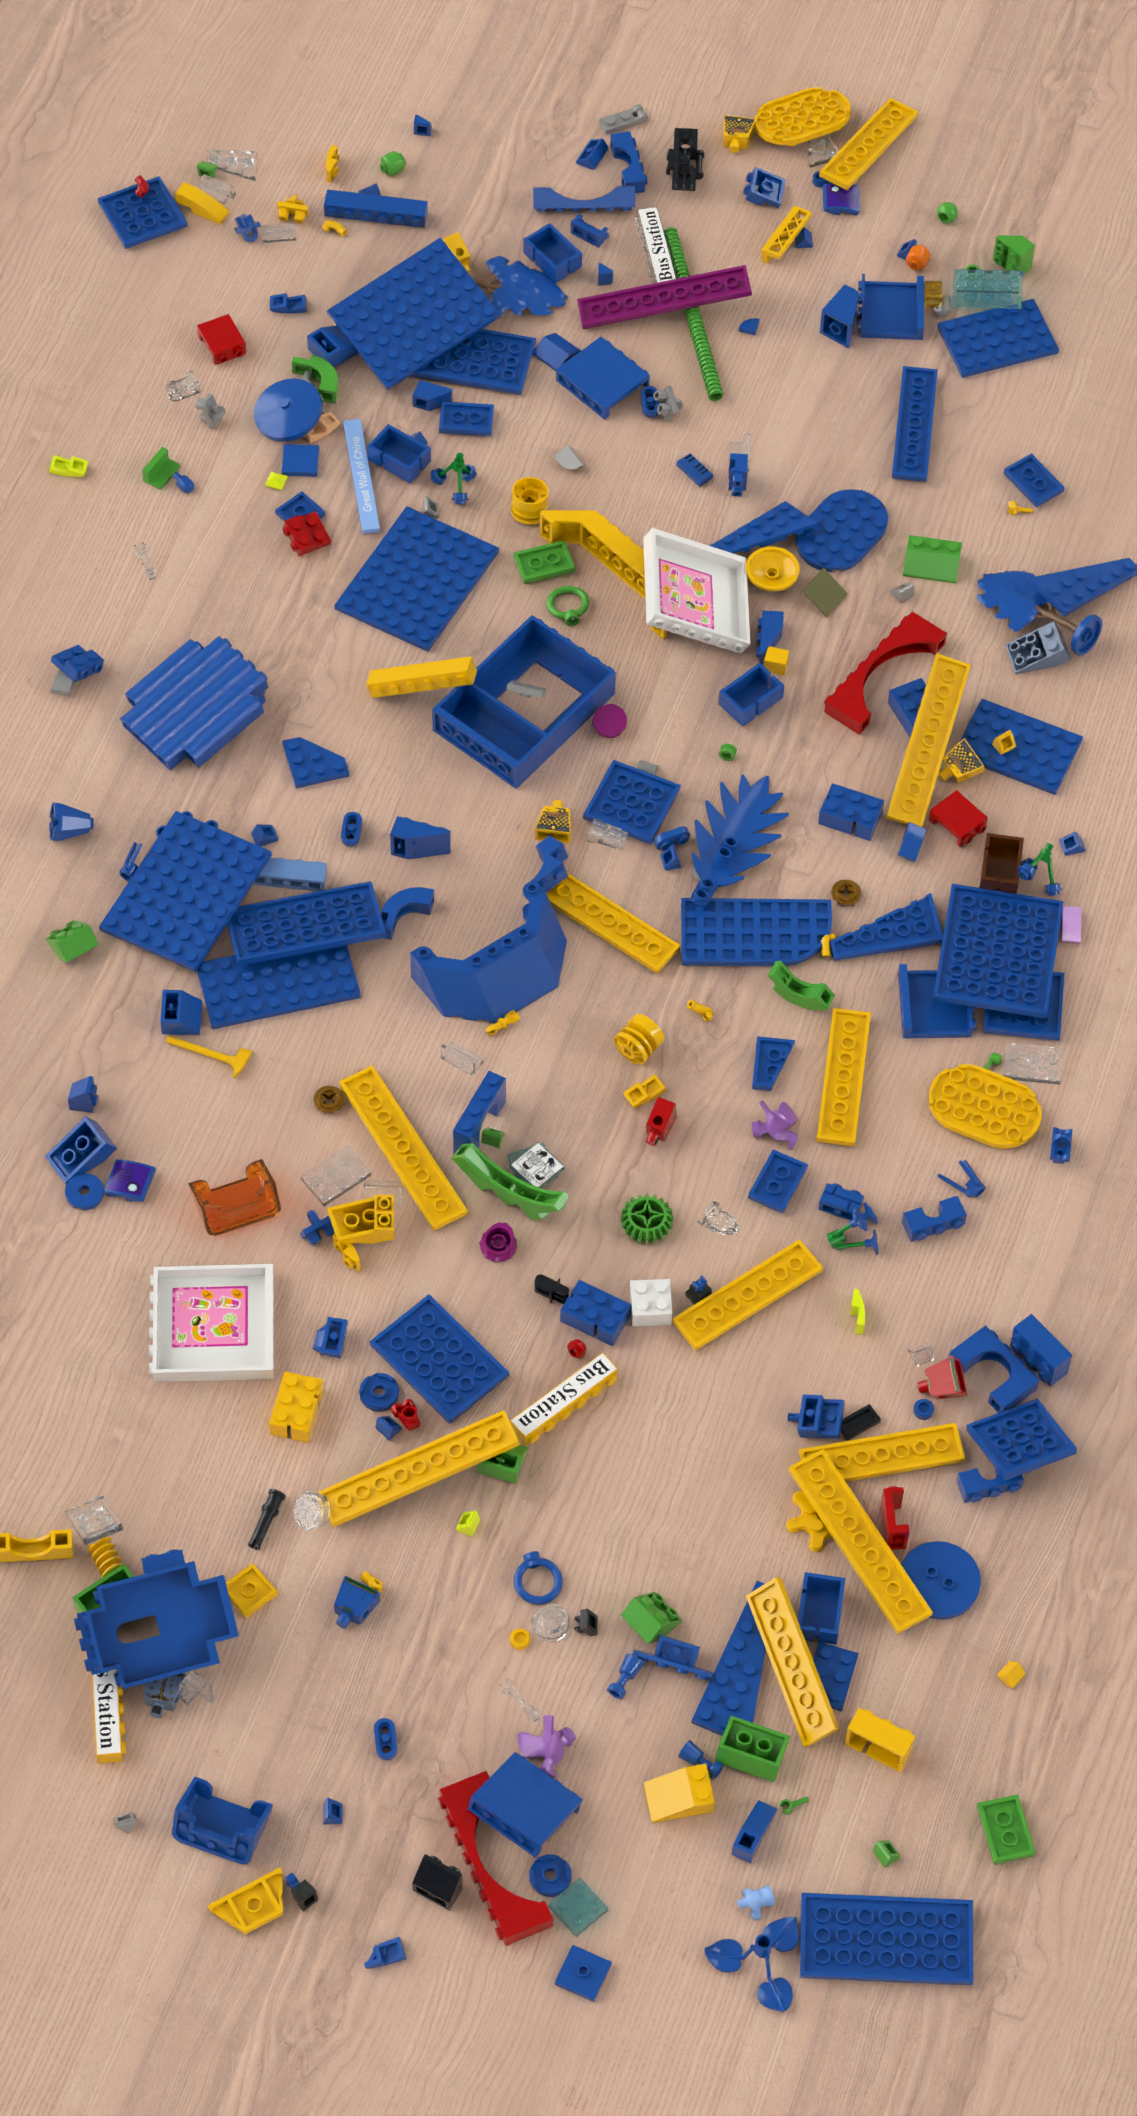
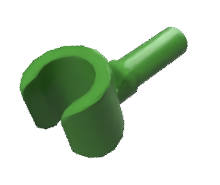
[983,1053,1002,1070]
[780,1796,809,1815]

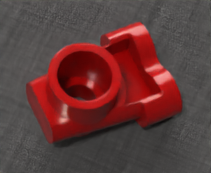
[390,1399,421,1431]

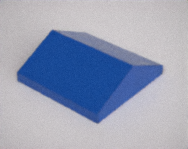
[533,333,581,371]

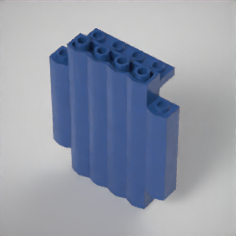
[120,636,269,770]

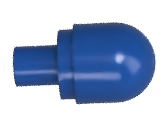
[173,472,194,493]

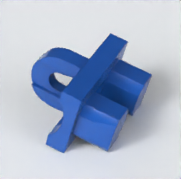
[234,214,261,242]
[1050,1127,1073,1164]
[300,1210,335,1245]

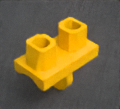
[277,194,310,224]

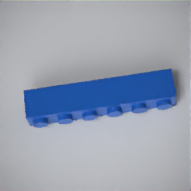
[324,189,428,228]

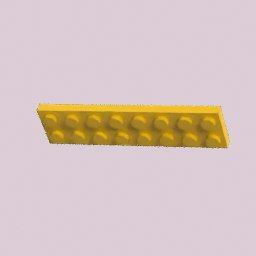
[819,98,919,190]
[546,872,680,974]
[816,1008,871,1147]
[672,1239,823,1351]
[798,1423,965,1482]
[746,1577,840,1747]

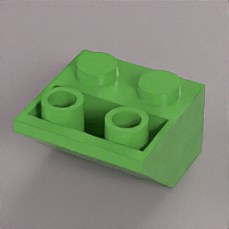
[993,235,1035,279]
[45,920,99,962]
[478,1445,529,1484]
[621,1592,682,1644]

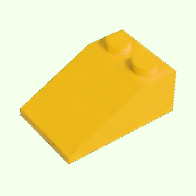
[327,1197,395,1244]
[643,1764,715,1823]

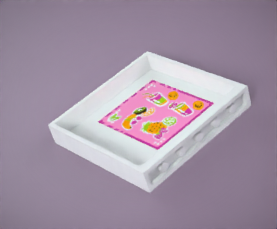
[643,528,750,654]
[149,1264,274,1382]

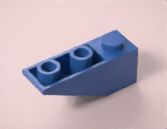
[756,610,784,664]
[732,1800,777,1864]

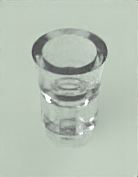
[587,817,629,850]

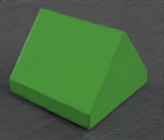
[197,161,218,180]
[481,1127,505,1148]
[873,1840,900,1867]

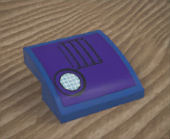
[822,183,860,215]
[104,1159,156,1202]

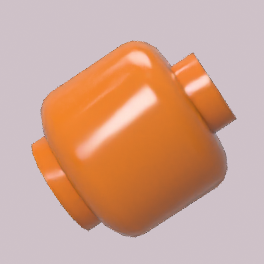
[906,245,930,270]

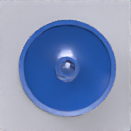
[254,378,323,442]

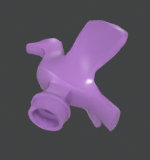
[752,1100,798,1150]
[518,1715,576,1778]

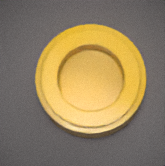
[510,1628,531,1650]

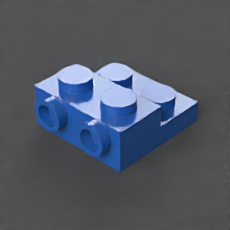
[743,167,786,208]
[51,645,104,682]

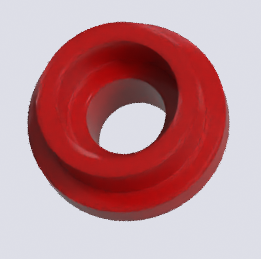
[567,1339,587,1358]

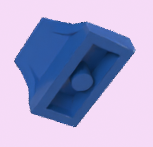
[313,1317,348,1358]

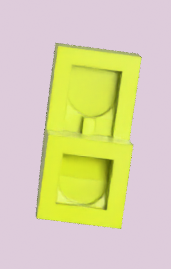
[48,455,89,477]
[850,1288,865,1335]

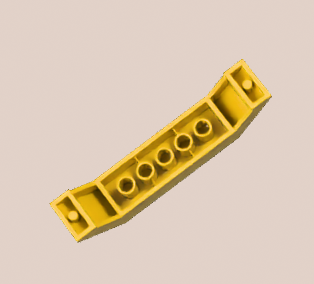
[540,510,667,639]

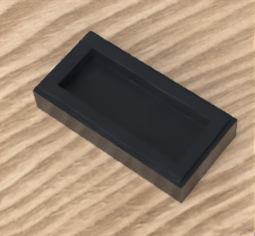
[841,1404,881,1441]

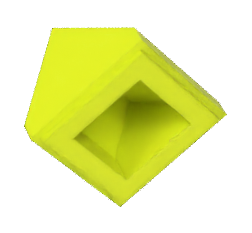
[456,1510,480,1537]

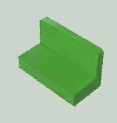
[142,447,180,490]

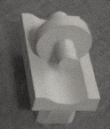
[653,386,683,422]
[195,394,226,429]

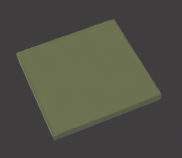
[802,568,848,617]

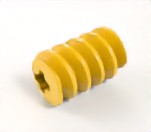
[88,1536,123,1578]

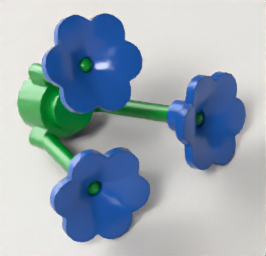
[827,1202,879,1255]

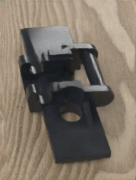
[666,128,704,191]

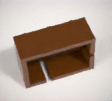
[979,833,1024,894]

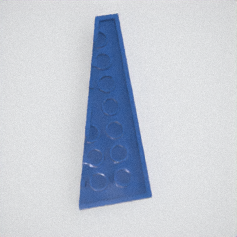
[691,1581,766,1736]

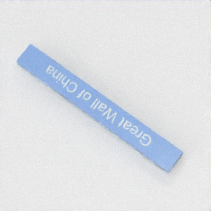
[343,419,380,534]

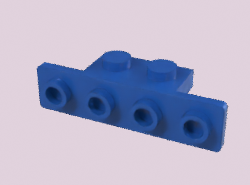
[632,1635,714,1680]

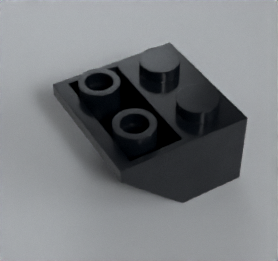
[412,1854,462,1911]

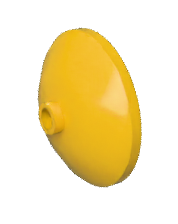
[746,547,800,591]

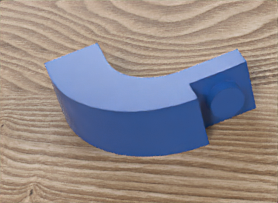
[381,887,434,940]

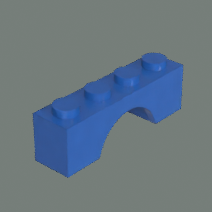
[610,131,648,193]

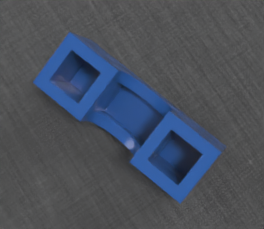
[902,1195,967,1242]
[956,1468,1024,1503]

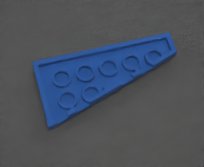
[710,501,819,554]
[1028,558,1137,617]
[830,893,943,961]

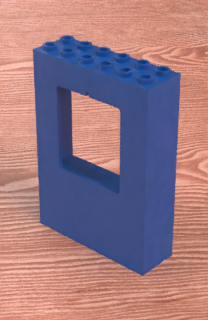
[432,615,616,789]

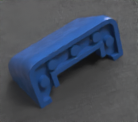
[172,1776,273,1864]

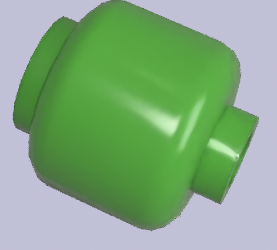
[380,151,406,176]

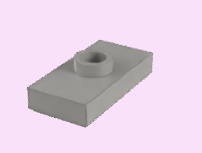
[506,681,546,698]

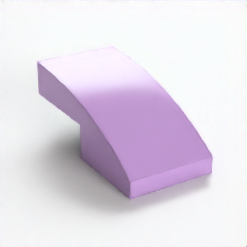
[1061,906,1081,943]

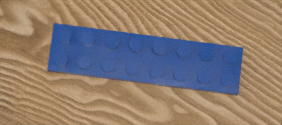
[892,366,938,482]

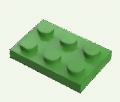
[513,540,575,584]
[977,1794,1035,1865]

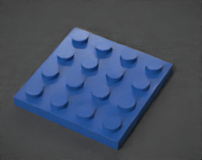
[97,176,188,249]
[583,760,681,845]
[983,972,1065,1041]
[966,1399,1077,1480]

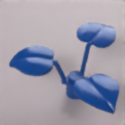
[704,1917,799,2012]

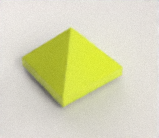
[265,471,288,491]

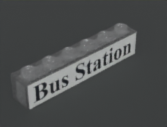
[634,207,677,284]

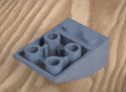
[1005,621,1071,674]

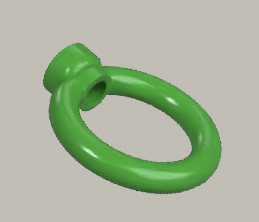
[546,586,589,626]

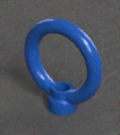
[514,1551,563,1605]

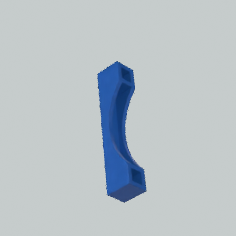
[533,186,635,212]

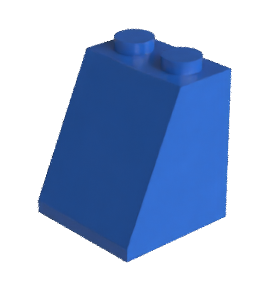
[820,284,859,348]

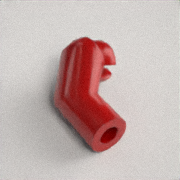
[135,175,149,197]

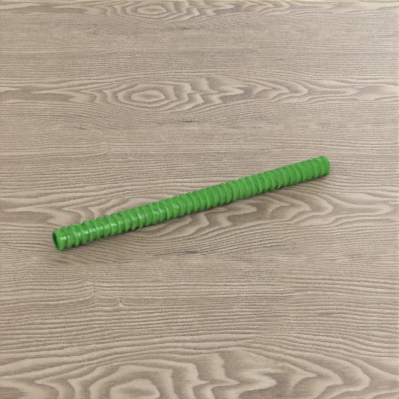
[663,227,723,401]

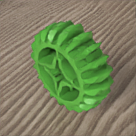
[621,1193,674,1244]

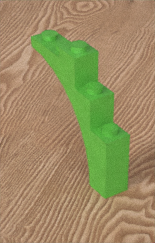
[451,1143,569,1220]

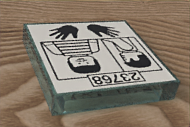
[510,1142,565,1188]

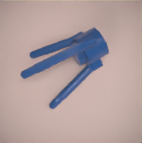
[119,842,142,881]
[937,1160,986,1198]

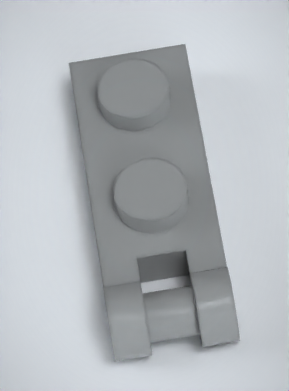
[599,104,648,135]

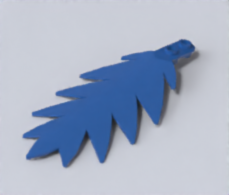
[691,774,789,906]

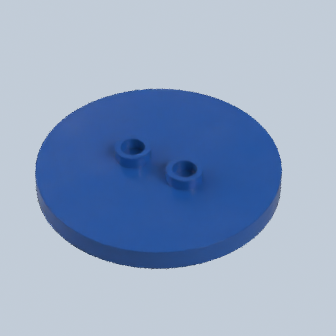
[901,1541,981,1619]

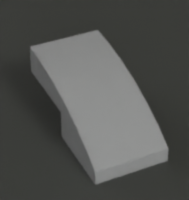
[51,669,76,697]

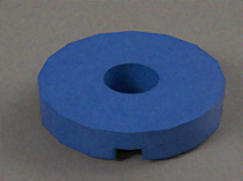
[65,1173,104,1210]
[359,1373,399,1412]
[529,1854,571,1897]

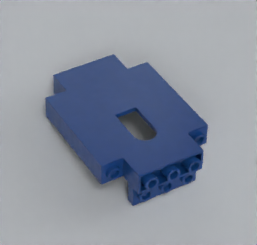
[74,1561,239,1689]

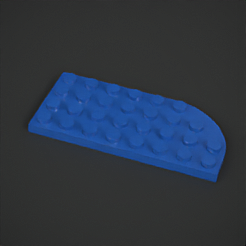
[681,898,832,966]

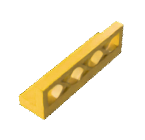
[761,205,812,264]

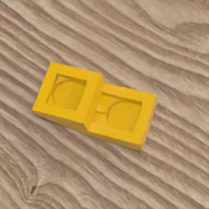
[622,1074,667,1108]

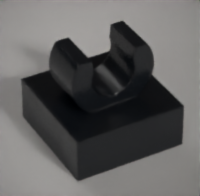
[574,1608,598,1636]

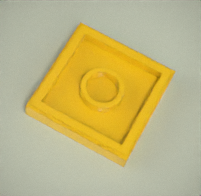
[226,1563,278,1619]

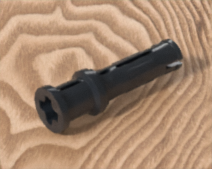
[248,1489,286,1550]

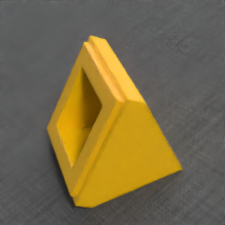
[992,730,1017,755]
[996,1661,1026,1689]

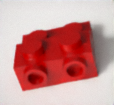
[282,511,331,556]

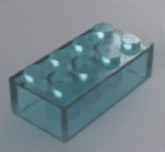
[952,269,1023,309]

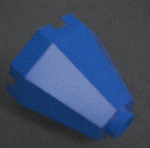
[49,802,94,841]

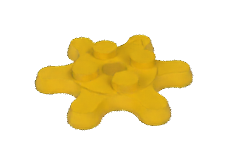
[786,1491,832,1552]

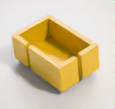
[269,1371,324,1443]
[845,1708,915,1773]

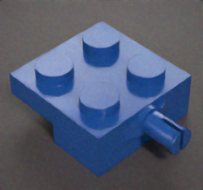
[787,1394,845,1439]

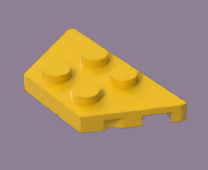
[207,1867,283,1935]

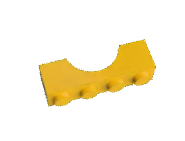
[0,1529,74,1562]

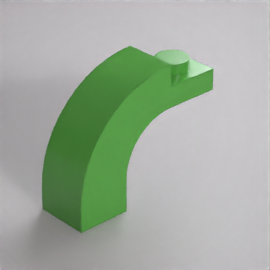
[292,355,339,404]
[768,961,835,1010]

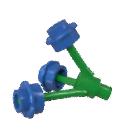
[431,453,477,504]
[1018,842,1062,896]

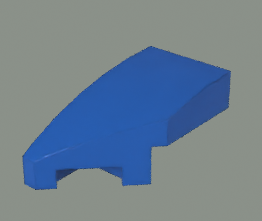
[364,1937,407,1969]

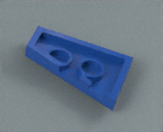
[752,1036,795,1091]

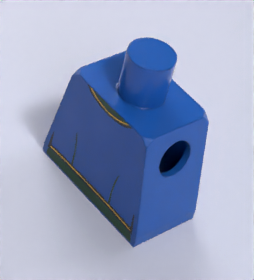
[334,1576,380,1629]

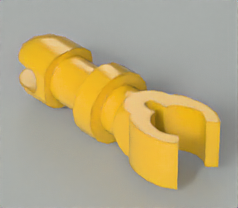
[485,1010,520,1036]

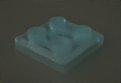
[548,1878,608,1937]

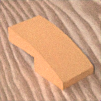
[304,412,341,443]

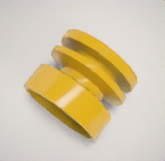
[511,477,549,525]
[613,1014,665,1065]

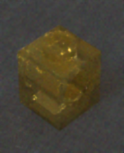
[924,281,943,308]

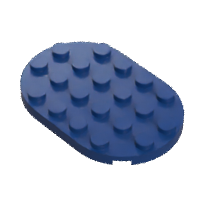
[796,489,888,572]

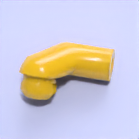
[322,220,348,237]
[821,933,836,957]
[360,1571,383,1592]

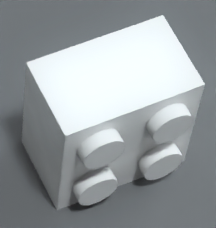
[630,1279,672,1327]

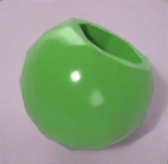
[937,202,958,223]

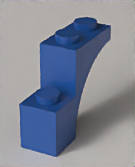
[531,835,568,893]

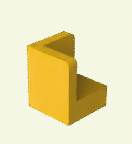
[764,646,789,675]

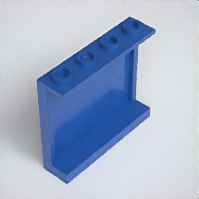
[858,274,924,340]
[556,337,650,420]
[898,964,976,1038]
[467,1752,583,1858]

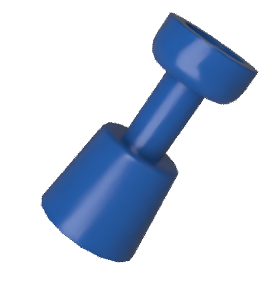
[607,1654,644,1699]
[678,1740,724,1780]

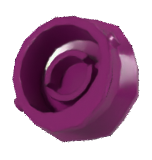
[592,704,627,738]
[479,1222,517,1263]

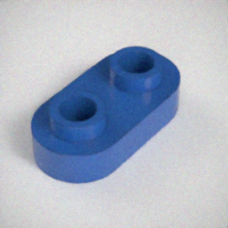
[641,386,660,417]
[341,812,362,847]
[654,826,691,851]
[374,1718,397,1760]

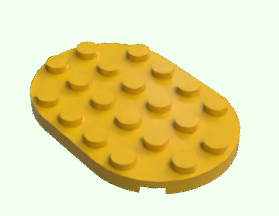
[754,87,851,146]
[928,1064,1042,1149]

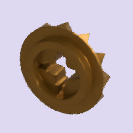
[831,880,861,906]
[314,1086,344,1114]

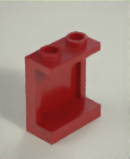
[197,314,246,365]
[929,790,988,847]
[880,1486,909,1550]

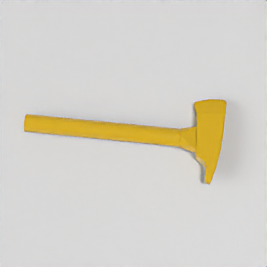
[166,1036,252,1079]

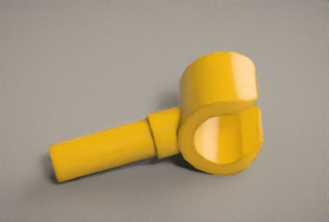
[1007,501,1033,515]

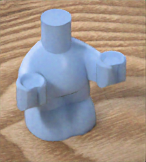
[737,1885,775,1920]

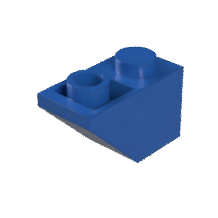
[412,380,453,411]
[68,1076,99,1113]

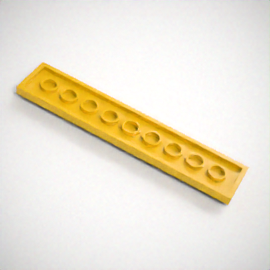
[886,653,971,827]
[339,1065,468,1231]
[318,1410,520,1528]
[788,1449,933,1634]

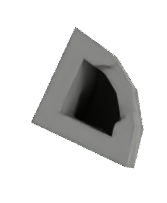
[554,445,585,470]

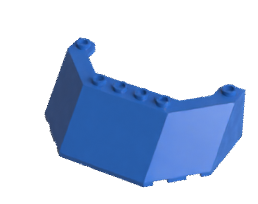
[410,879,567,1024]

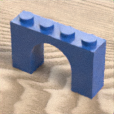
[453,1071,506,1154]
[949,1325,1039,1413]

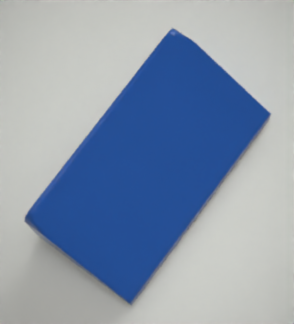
[576,139,608,170]

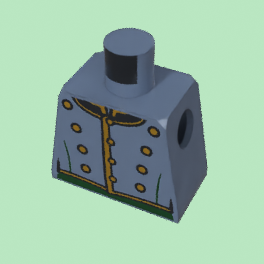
[144,1673,187,1718]

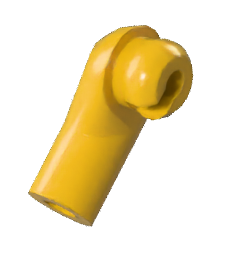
[687,999,714,1021]

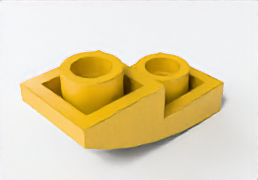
[326,145,340,183]
[374,1194,394,1231]
[333,1234,361,1272]

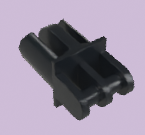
[534,1274,569,1304]

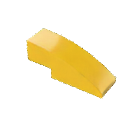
[176,182,229,224]

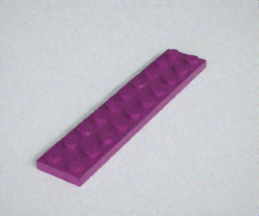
[577,265,752,330]

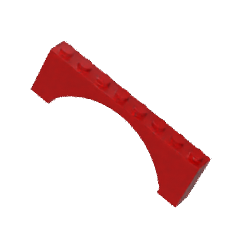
[824,611,947,735]
[437,1770,553,1946]

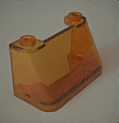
[188,1159,281,1236]

